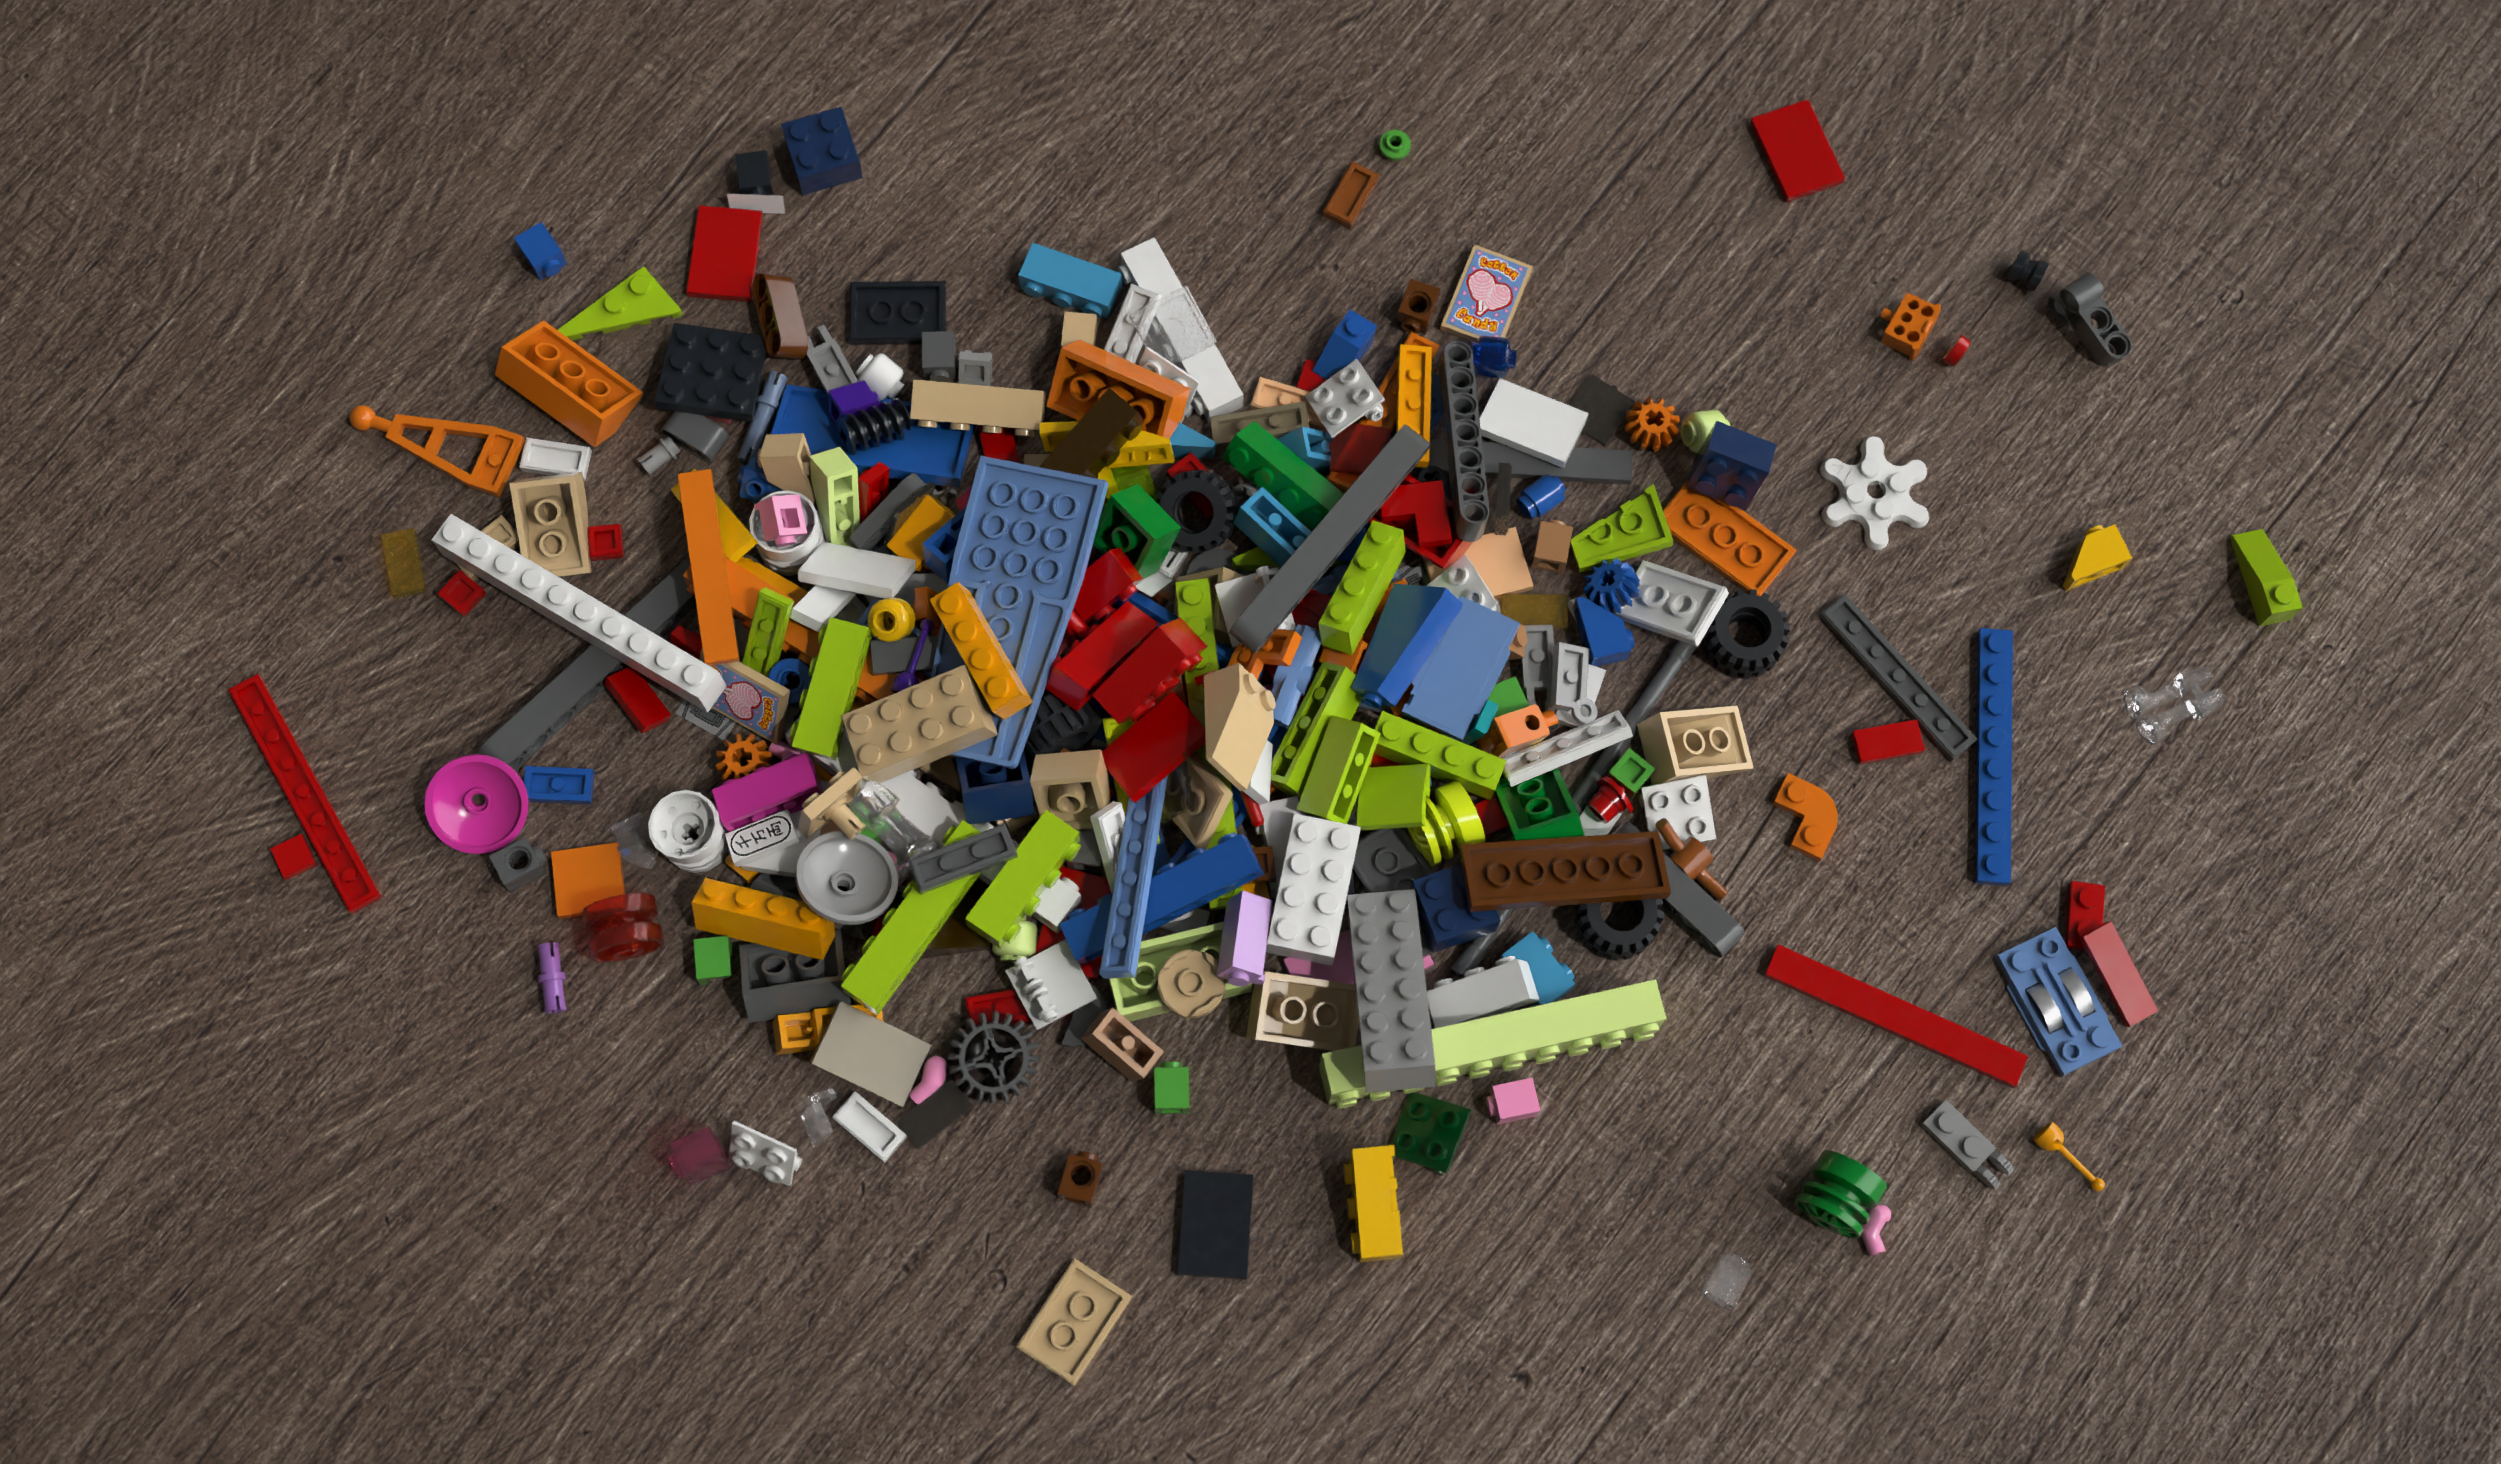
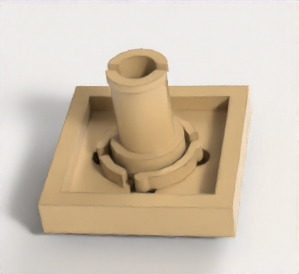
[798,767,866,840]

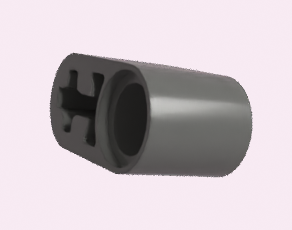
[660,411,730,463]

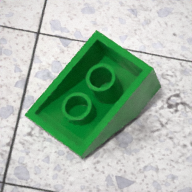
[1495,768,1584,841]

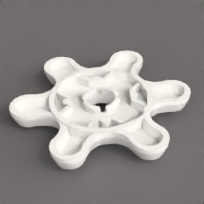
[1820,436,1929,551]

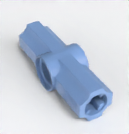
[1271,624,1322,728]

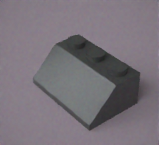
[739,930,851,1023]

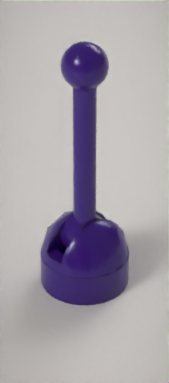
[890,619,934,693]

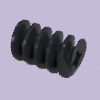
[837,398,911,455]

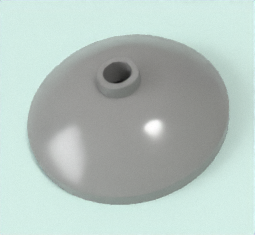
[795,831,898,925]

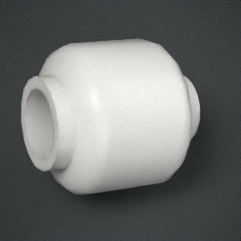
[855,354,904,401]

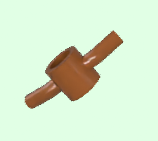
[1656,818,1729,902]

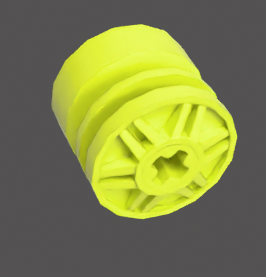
[1407,780,1485,867]

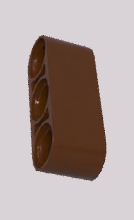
[752,273,808,360]

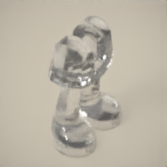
[2123,667,2226,745]
[848,780,939,883]

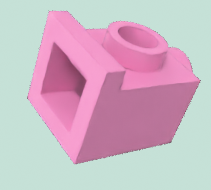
[754,495,807,547]

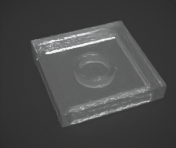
[1129,285,1217,365]

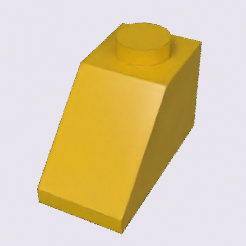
[2063,524,2132,591]

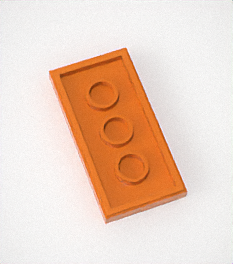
[1663,480,1797,596]

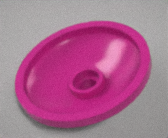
[425,754,529,854]

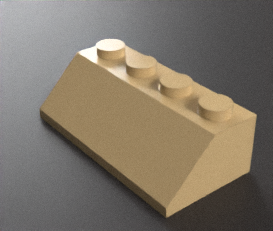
[910,379,1047,436]

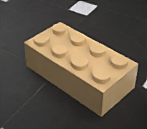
[842,665,998,785]

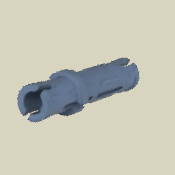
[736,371,788,464]

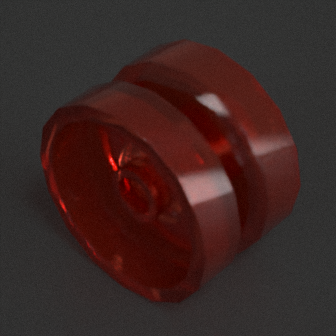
[581,893,665,962]

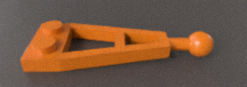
[349,405,525,498]

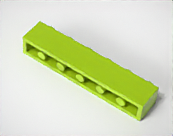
[841,820,983,1016]

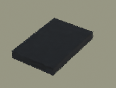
[849,281,947,345]
[1178,1170,1254,1280]

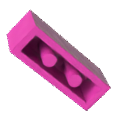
[712,753,824,832]

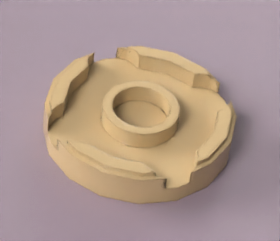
[1158,950,1226,1018]

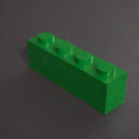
[1221,421,1344,531]

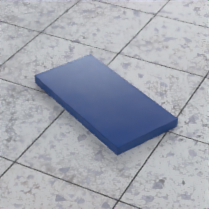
[771,384,975,488]

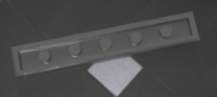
[1819,594,1977,762]

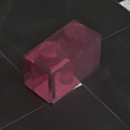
[668,1126,731,1185]

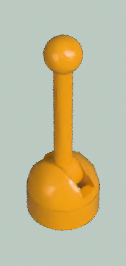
[2033,1121,2105,1191]

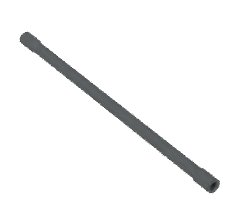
[1450,640,1697,979]

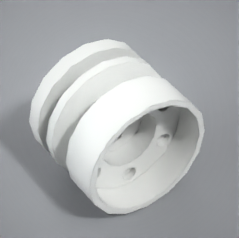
[749,490,826,576]
[648,790,729,873]

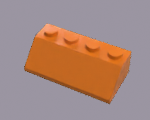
[495,320,643,448]
[1047,339,1191,438]

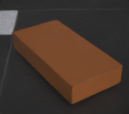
[1323,161,1380,230]

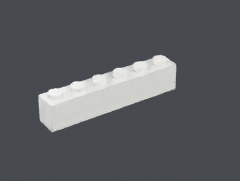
[1118,237,1243,423]

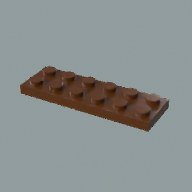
[1459,831,1671,912]

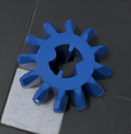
[1584,558,1640,614]

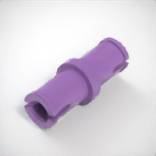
[537,942,567,1014]

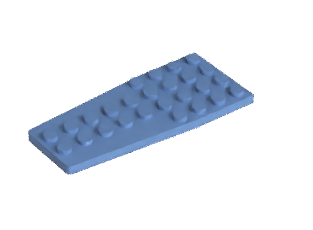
[931,456,1109,769]

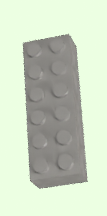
[1347,889,1436,1093]

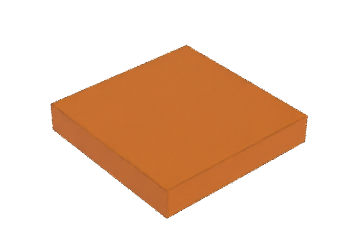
[551,842,627,919]

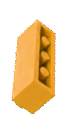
[930,582,1033,720]
[692,878,835,960]

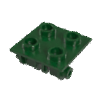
[1389,1092,1472,1176]

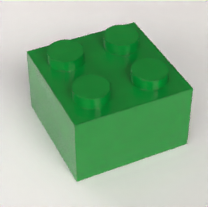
[1093,484,1181,579]

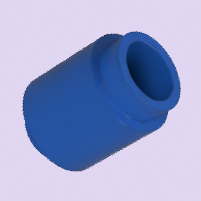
[1516,474,1566,520]

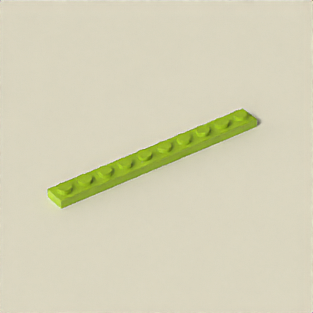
[1175,578,1243,910]

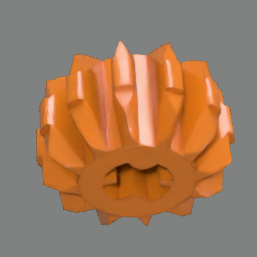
[1625,396,1680,452]
[716,733,773,782]

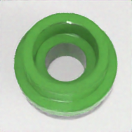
[1379,130,1411,161]

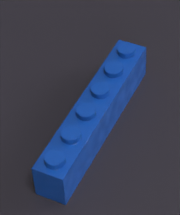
[1059,833,1265,964]

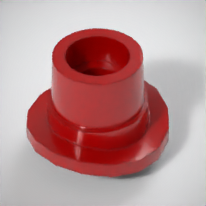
[1587,776,1634,824]

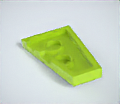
[1570,484,1673,573]

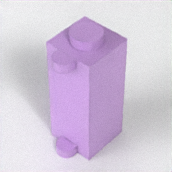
[1216,891,1274,986]

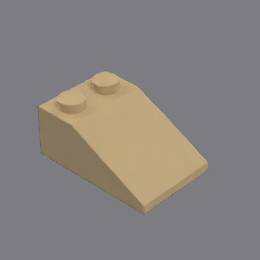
[509,472,591,577]
[1204,663,1276,791]
[1637,706,1754,785]
[1246,971,1359,1051]

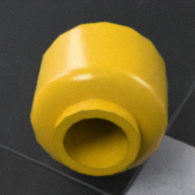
[868,597,916,642]

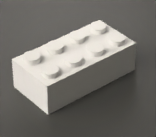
[1266,813,1361,966]

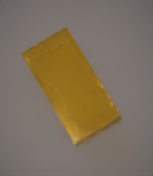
[381,528,427,599]
[1501,594,1568,629]

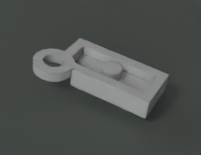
[1550,642,1598,725]

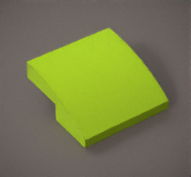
[1356,763,1430,830]

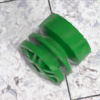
[1794,1150,1887,1239]

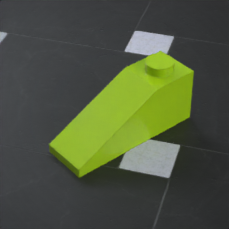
[2230,529,2303,627]

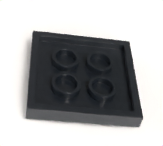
[655,323,768,422]

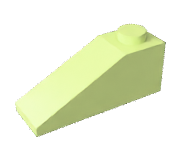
[810,447,860,548]

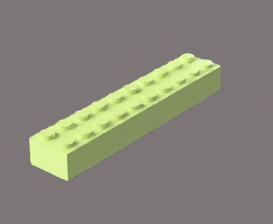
[1319,979,1667,1109]

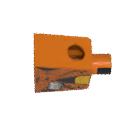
[1476,704,1558,758]

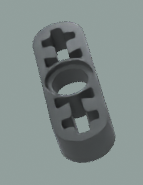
[850,473,927,550]

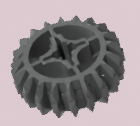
[948,1011,1041,1104]

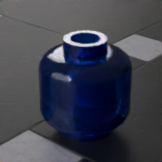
[1471,336,1517,379]

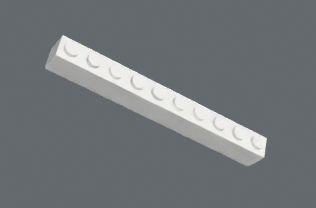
[431,514,727,713]
[785,715,1081,934]

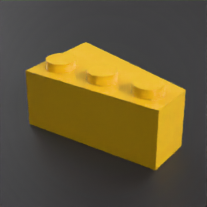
[1343,1145,1403,1262]

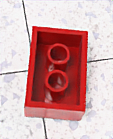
[1092,617,1208,724]

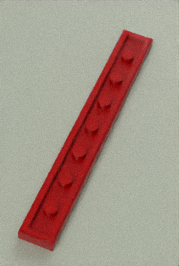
[228,673,382,914]
[1764,944,2028,1088]

